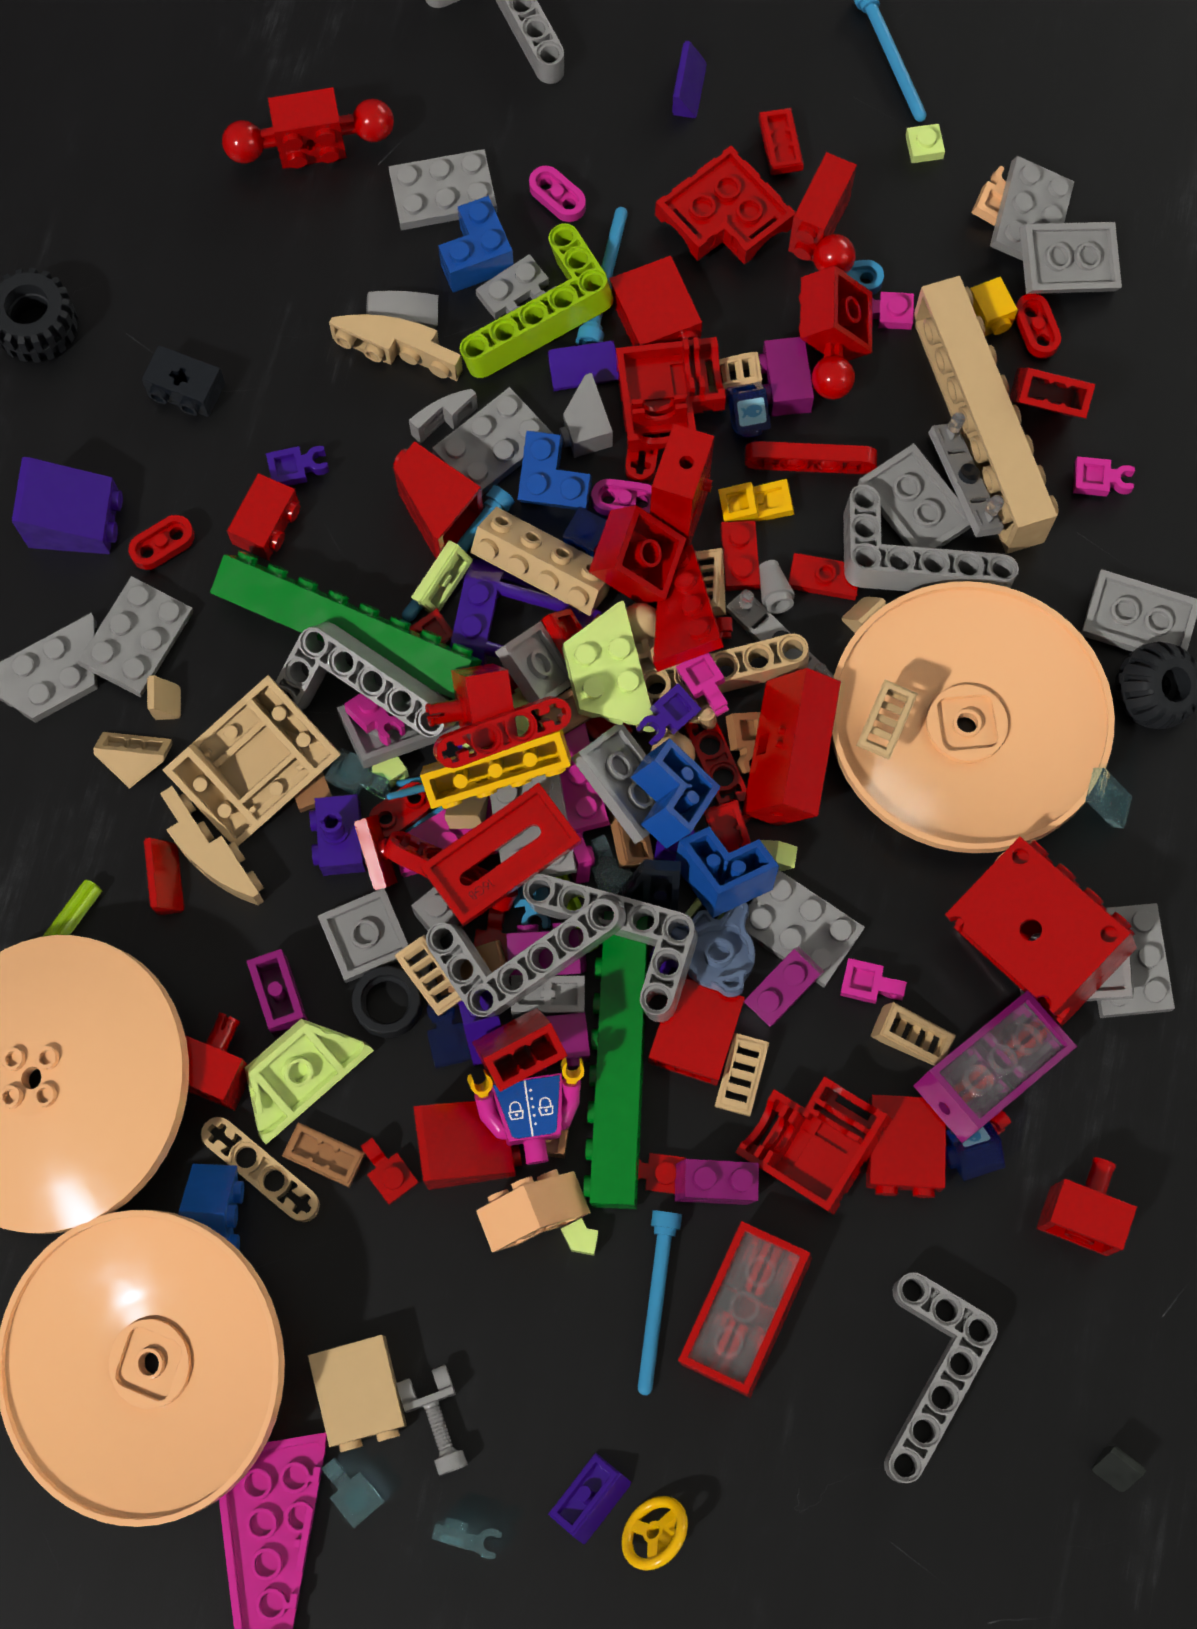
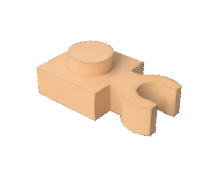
[971,166,1006,226]

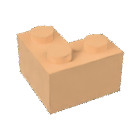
[476,1169,591,1253]

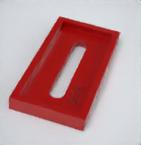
[420,783,582,927]

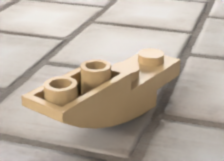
[329,314,463,381]
[160,786,264,905]

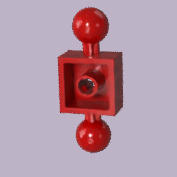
[222,87,394,169]
[799,234,872,400]

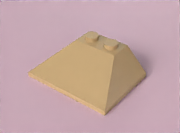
[163,675,341,847]

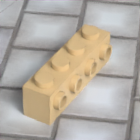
[470,507,610,616]

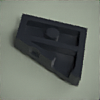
[608,859,681,920]

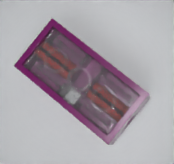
[913,990,1077,1144]

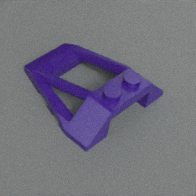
[450,558,602,675]

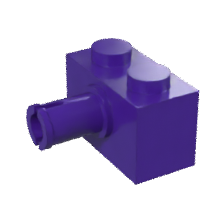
[309,794,366,876]

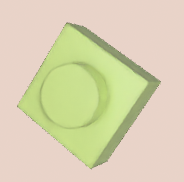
[905,124,945,163]

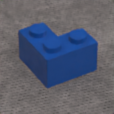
[438,196,514,293]
[517,430,592,511]
[630,738,721,849]
[675,826,779,918]
[179,1164,244,1250]

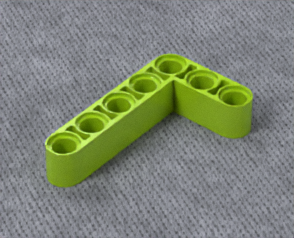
[459,223,614,378]

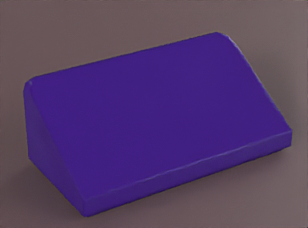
[672,41,707,118]
[548,341,619,391]
[548,1453,631,1544]

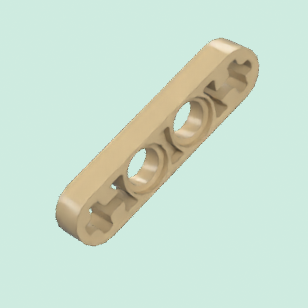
[201,1117,320,1222]

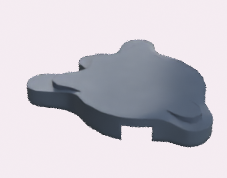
[671,903,755,997]

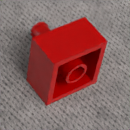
[589,505,687,603]
[425,663,518,748]
[185,1012,248,1111]
[1036,1157,1137,1256]

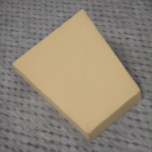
[93,732,172,789]

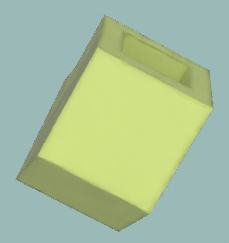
[372,757,409,788]
[760,840,798,871]
[561,1218,598,1256]

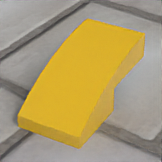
[718,479,795,522]

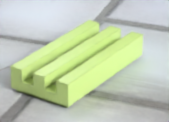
[411,540,473,613]

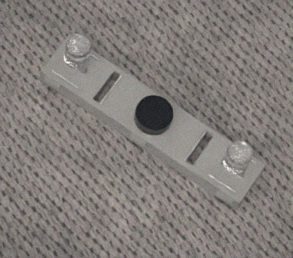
[928,412,1004,537]
[726,589,834,678]

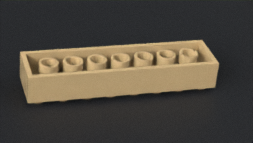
[913,276,1059,554]

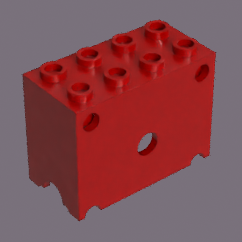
[945,836,1137,1026]

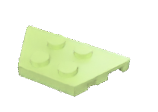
[562,601,655,732]
[245,1019,374,1144]

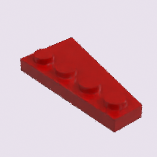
[653,545,724,672]

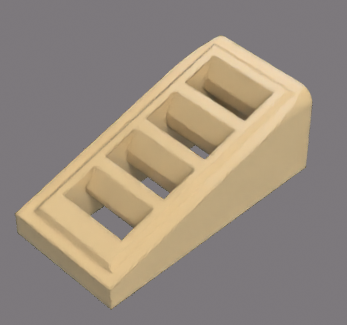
[705,352,762,396]
[696,548,726,616]
[856,679,918,759]
[394,935,462,1016]
[871,1002,956,1066]
[715,1033,769,1117]

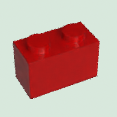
[227,473,300,560]

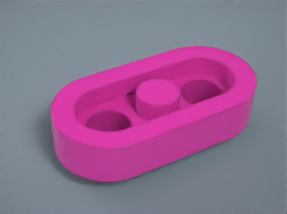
[529,166,586,222]
[591,479,652,516]

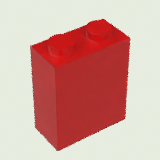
[788,152,857,262]
[609,256,702,346]
[1009,368,1096,418]
[648,973,745,1086]
[472,1008,568,1092]
[866,1094,946,1198]

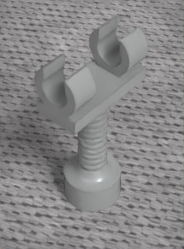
[396,1365,468,1476]

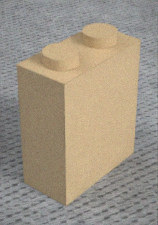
[308,1335,407,1453]

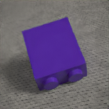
[12,457,123,554]

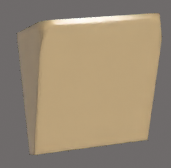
[842,597,886,633]
[147,675,181,720]
[445,796,488,829]

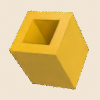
[970,276,1018,336]

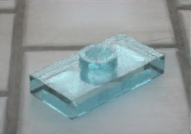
[1085,768,1132,829]

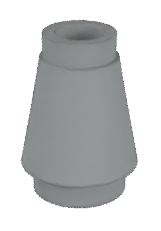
[759,560,795,614]

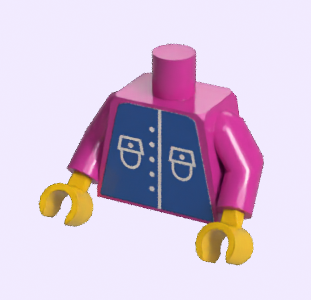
[467,1058,585,1165]

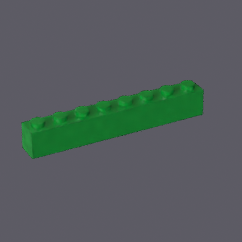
[210,551,482,699]
[583,911,650,1209]

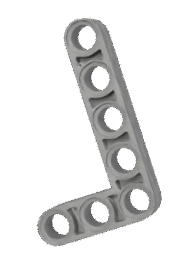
[425,0,565,84]
[843,484,1019,592]
[275,622,456,737]
[523,874,698,1022]
[426,899,626,1017]
[884,1273,998,1483]

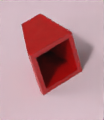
[393,441,483,559]
[413,1101,522,1190]

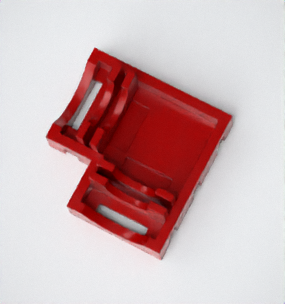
[655,145,796,265]
[616,337,726,453]
[735,1076,892,1215]

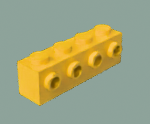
[420,729,571,809]

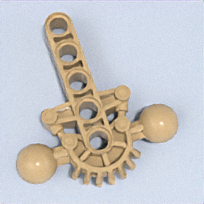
[626,603,809,761]

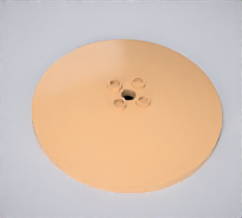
[831,581,1115,853]
[0,935,189,1234]
[0,1210,285,1527]

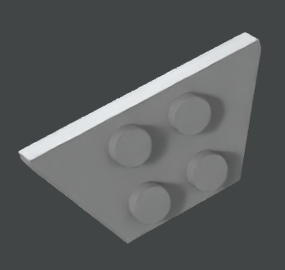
[0,613,98,723]

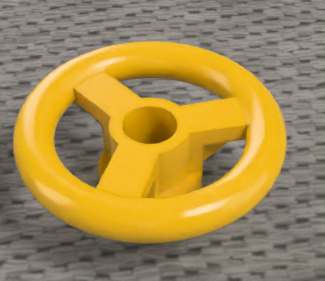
[622,1496,688,1571]

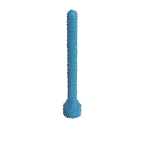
[854,0,927,122]
[576,207,628,345]
[402,485,515,622]
[638,1211,682,1395]

